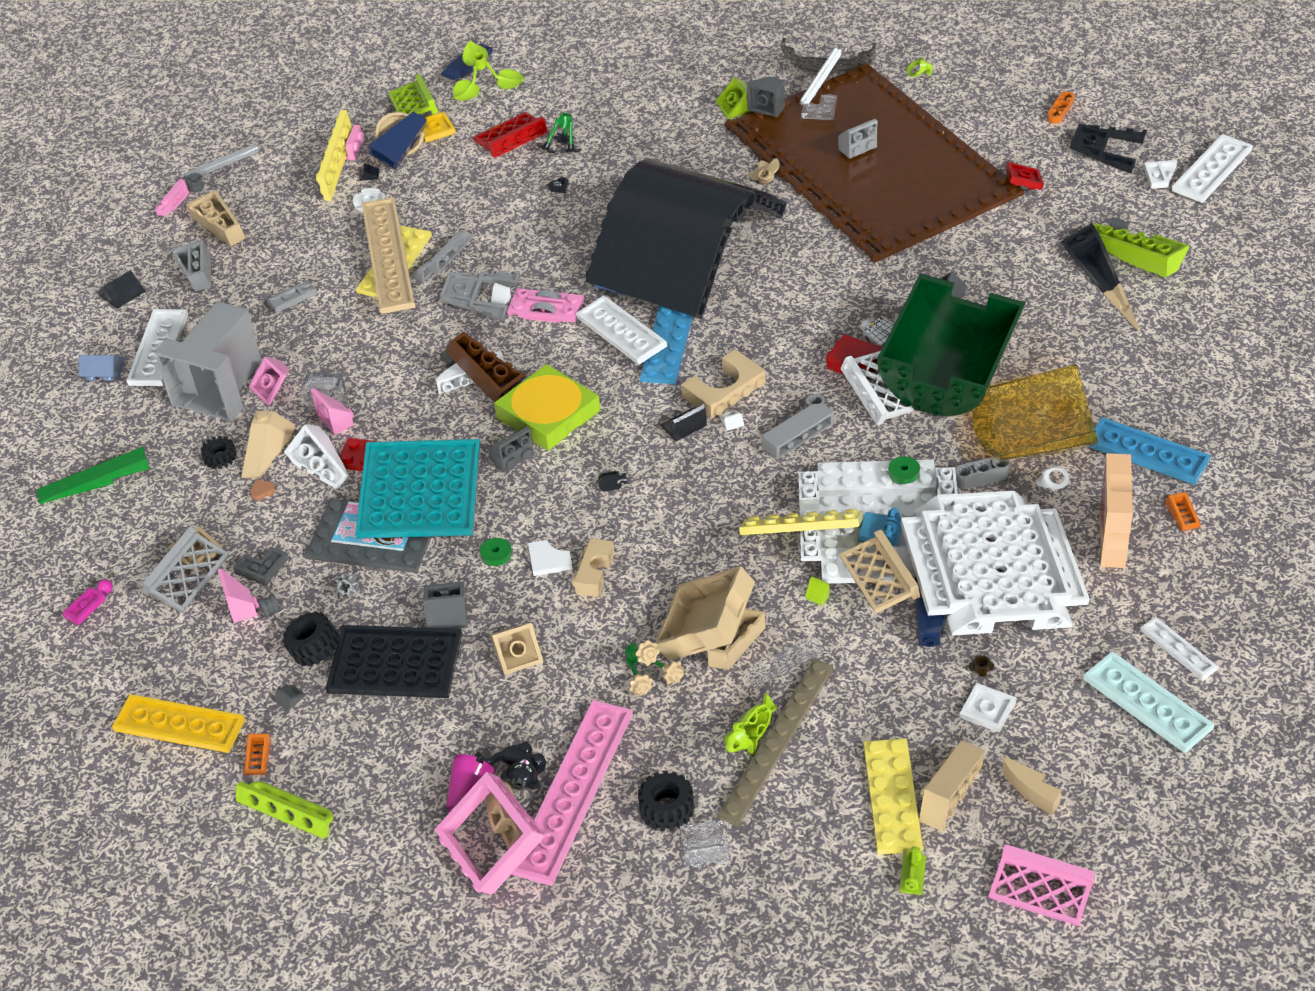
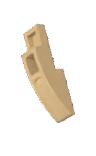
[486,771,523,850]

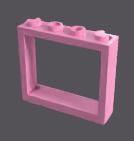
[435,771,545,895]

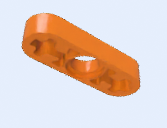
[1047,91,1075,124]

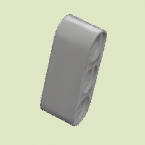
[955,456,1010,489]

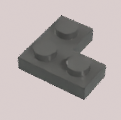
[233,547,289,585]

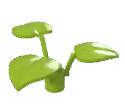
[453,41,524,101]

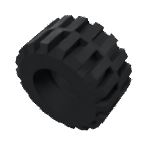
[282,611,339,666]
[638,771,695,832]

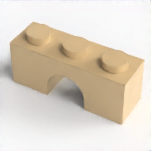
[572,538,615,598]

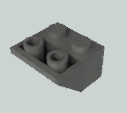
[488,426,534,472]
[424,581,468,629]

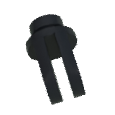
[598,471,628,492]

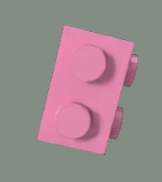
[326,125,364,160]

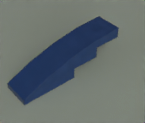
[441,44,493,80]

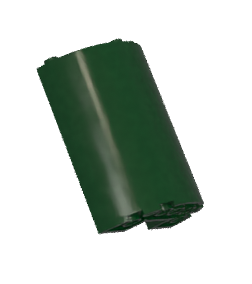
[877,273,1026,416]

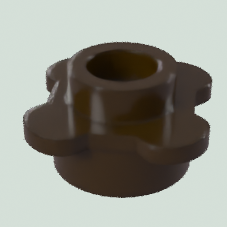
[969,655,994,677]

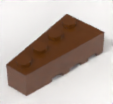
[445,332,526,403]

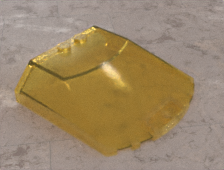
[972,364,1099,460]

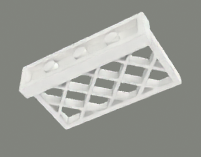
[841,351,914,425]

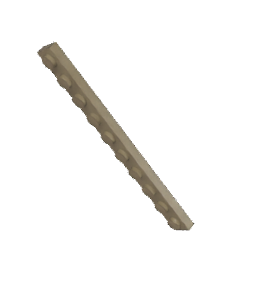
[718,659,833,826]

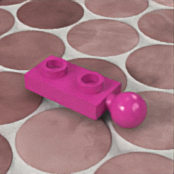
[62,579,113,626]

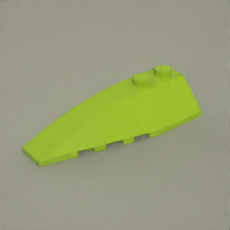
[1092,223,1189,277]

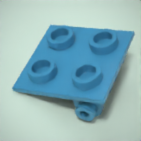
[858,508,904,547]

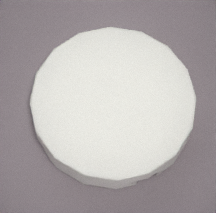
[353,188,385,212]

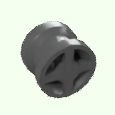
[186,173,204,192]
[258,594,281,618]

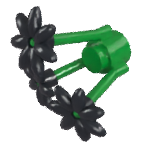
[536,113,582,153]

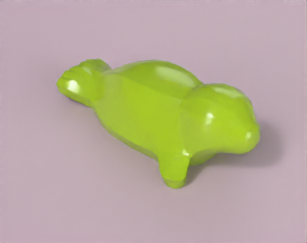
[724,693,777,755]

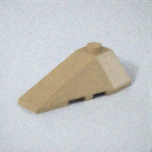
[242,411,296,479]

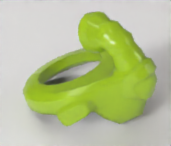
[907,57,933,77]

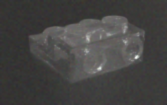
[679,820,730,867]

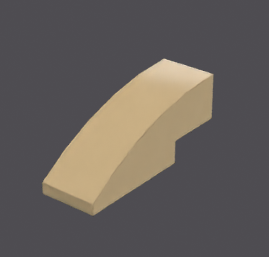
[1002,757,1062,815]

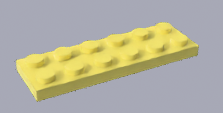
[316,110,352,201]
[356,226,432,297]
[739,508,863,535]
[864,739,923,854]

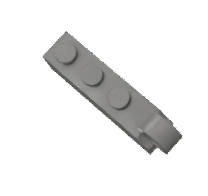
[761,394,834,460]

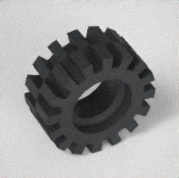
[201,436,237,469]

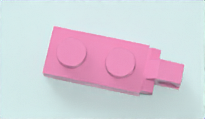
[155,179,189,216]

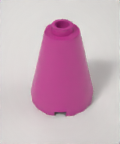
[446,754,495,813]

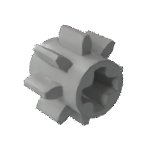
[335,573,360,598]

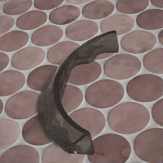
[781,38,876,74]

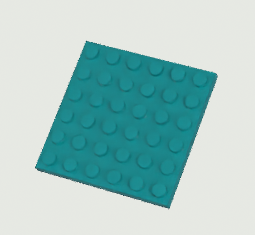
[355,439,480,538]

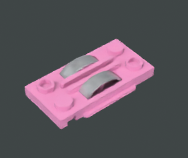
[507,288,584,323]

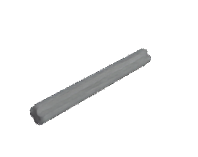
[184,144,259,178]

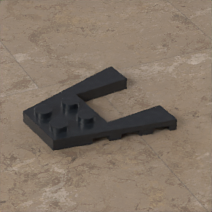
[1070,124,1147,174]

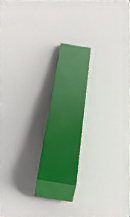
[37,447,150,504]

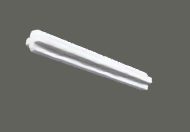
[800,48,841,106]

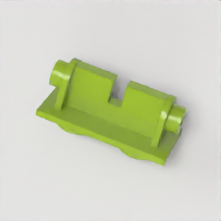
[899,846,926,895]

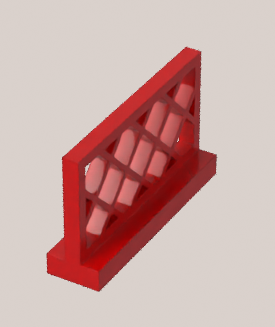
[473,112,548,158]

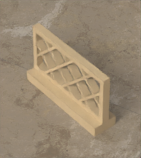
[839,529,920,614]

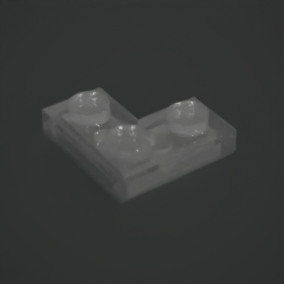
[801,94,837,120]

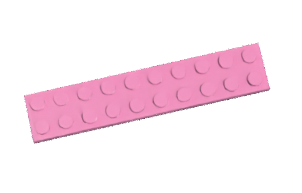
[511,700,633,886]

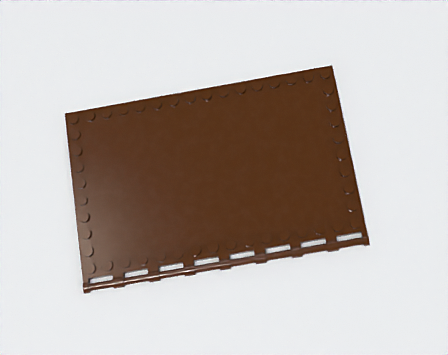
[724,64,1024,263]

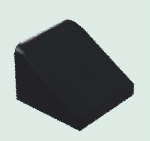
[359,163,379,181]

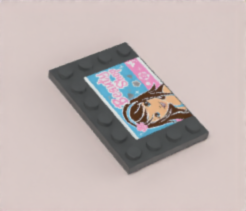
[305,499,432,573]

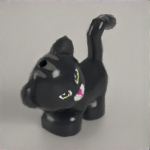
[475,741,546,790]

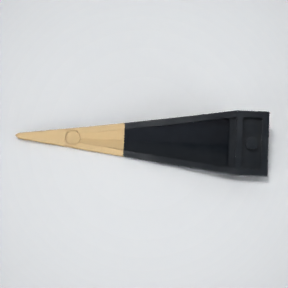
[1061,223,1140,331]

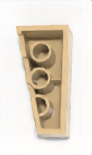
[186,190,246,246]
[919,740,985,832]

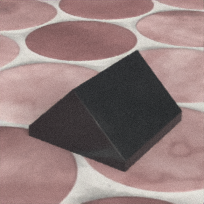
[97,270,145,309]
[660,404,707,442]

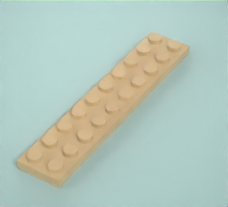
[361,197,415,314]

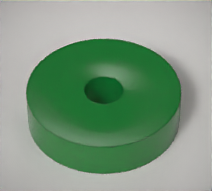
[888,456,920,484]
[480,538,512,566]

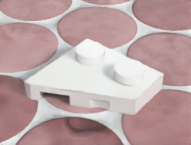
[1144,160,1177,189]

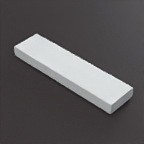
[1140,617,1218,681]

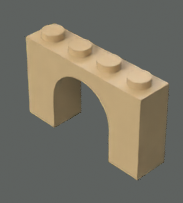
[681,349,766,419]

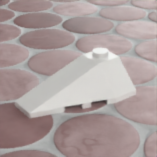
[284,424,349,489]

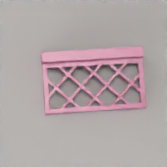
[989,844,1095,926]

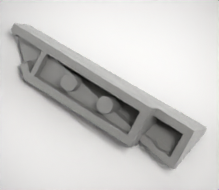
[409,231,474,282]

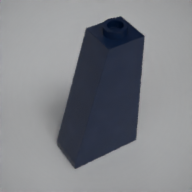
[368,112,427,169]
[914,577,948,647]

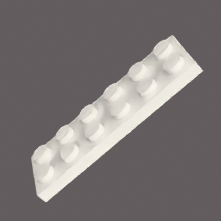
[1172,134,1253,203]
[576,295,667,365]
[127,309,188,386]

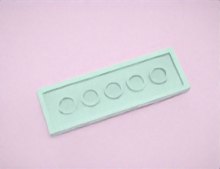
[1084,651,1214,753]

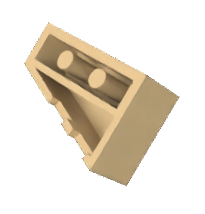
[707,608,765,670]

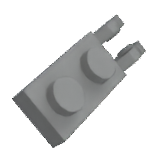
[267,282,318,313]

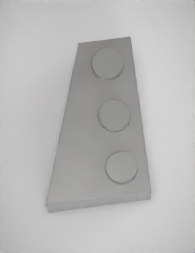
[171,240,211,291]

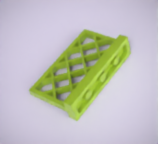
[388,74,439,115]

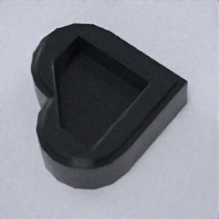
[548,177,569,193]

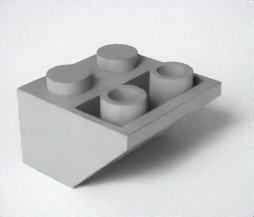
[838,119,877,159]

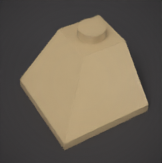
[489,623,544,675]

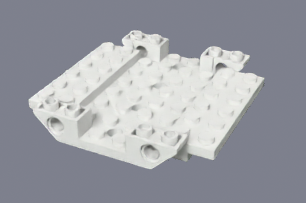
[799,459,958,583]
[900,491,1090,636]

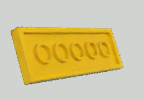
[112,694,245,753]

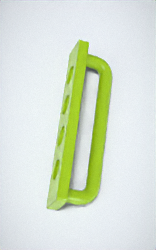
[236,781,334,839]

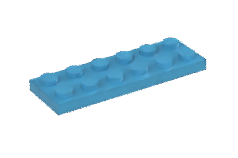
[640,305,693,384]
[1086,417,1211,485]

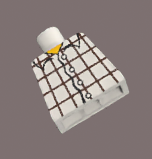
[861,318,895,347]

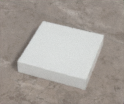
[959,683,1016,733]

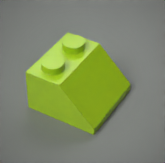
[715,77,752,119]

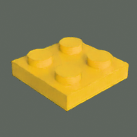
[424,112,456,143]

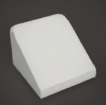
[491,283,512,305]
[719,410,744,431]

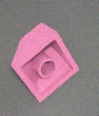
[248,357,290,405]
[310,388,354,435]
[218,569,259,623]

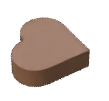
[250,480,275,500]

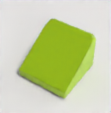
[805,576,829,606]

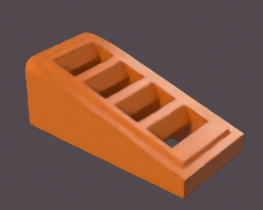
[1165,492,1201,531]
[244,734,271,775]

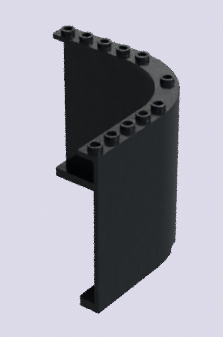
[585,159,787,319]

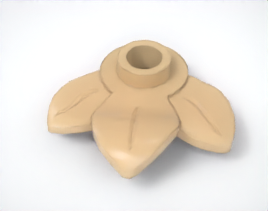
[749,158,780,184]

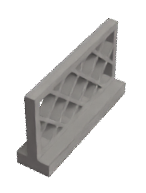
[143,526,229,613]

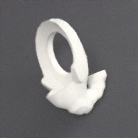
[1035,466,1069,491]

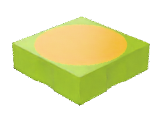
[494,364,601,451]

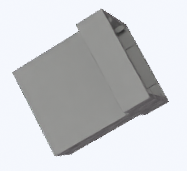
[154,301,262,422]

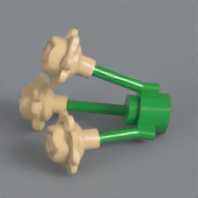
[625,640,684,695]

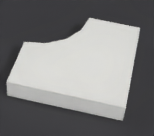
[528,540,573,576]

